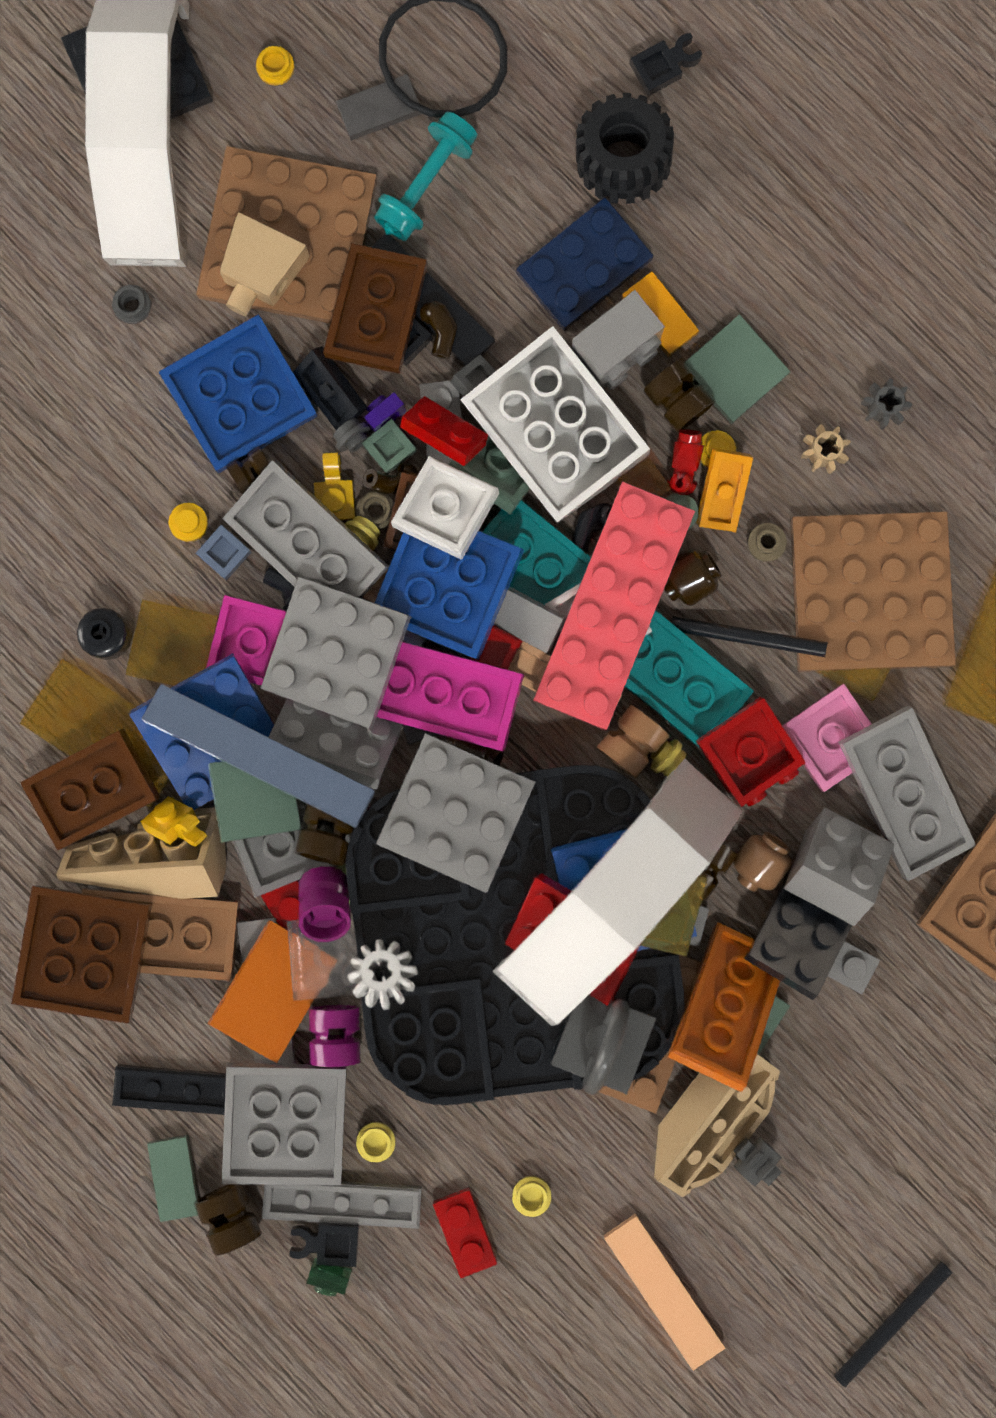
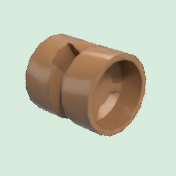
[596,705,670,779]

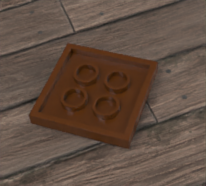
[11,885,152,1024]

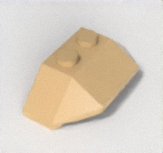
[654,1054,780,1197]

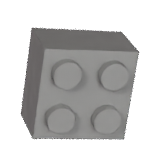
[571,290,665,390]
[784,807,895,926]

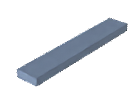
[141,684,375,828]

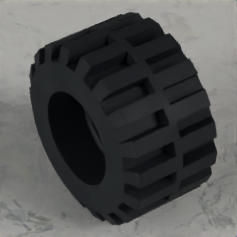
[576,93,674,204]

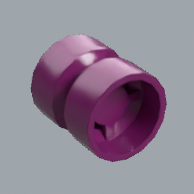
[298,866,351,942]
[309,1005,361,1067]

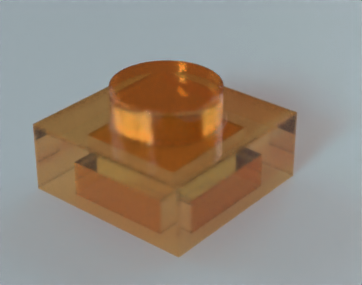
[617,457,671,497]

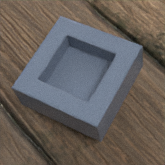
[195,525,252,581]

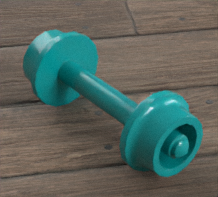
[374,111,477,241]

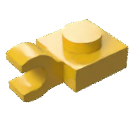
[314,452,356,521]
[140,796,207,847]

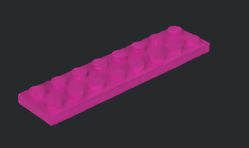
[206,595,524,751]

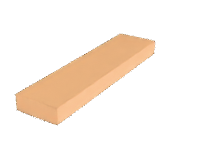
[603,1213,725,1371]

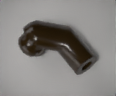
[420,301,457,359]
[362,464,417,494]

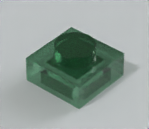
[306,1258,352,1296]

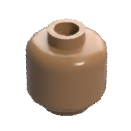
[733,832,792,892]

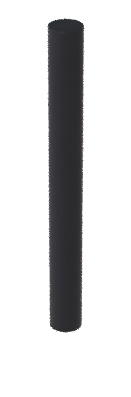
[672,616,828,658]
[834,1261,953,1388]

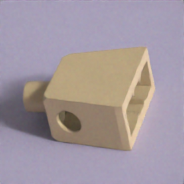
[220,213,310,316]

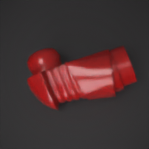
[668,429,705,495]

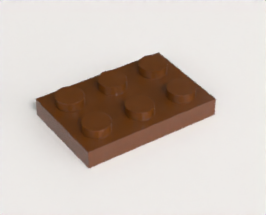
[323,243,428,374]
[20,728,161,851]

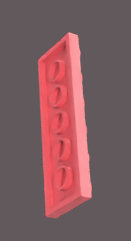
[533,482,695,731]

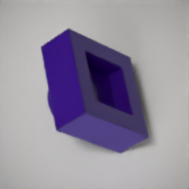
[364,392,406,433]

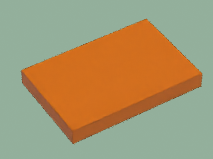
[207,920,337,1063]

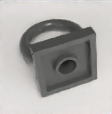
[551,995,656,1095]

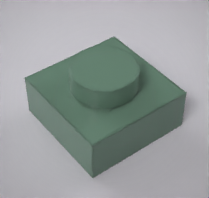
[362,419,417,475]

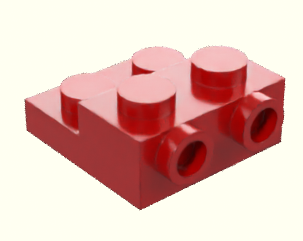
[696,697,806,807]

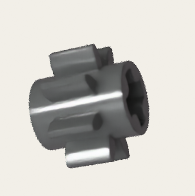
[861,378,912,430]
[733,1137,782,1187]

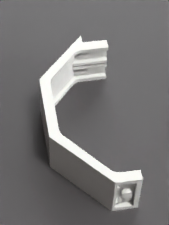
[85,0,189,267]
[492,759,743,1026]

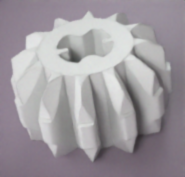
[348,939,417,1010]

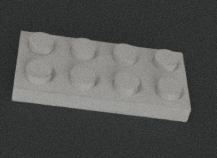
[222,460,389,598]
[838,706,976,881]

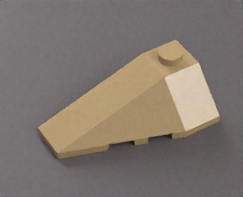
[56,807,227,899]

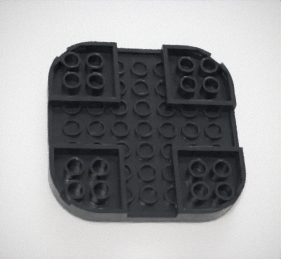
[346,765,685,1105]

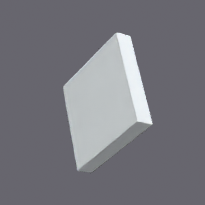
[391,456,499,560]

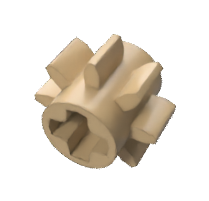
[801,424,851,474]

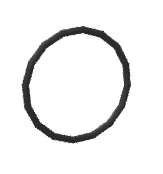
[379,0,507,118]

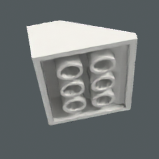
[460,326,650,523]

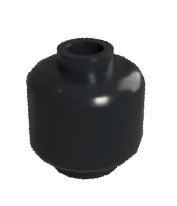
[77,608,133,660]

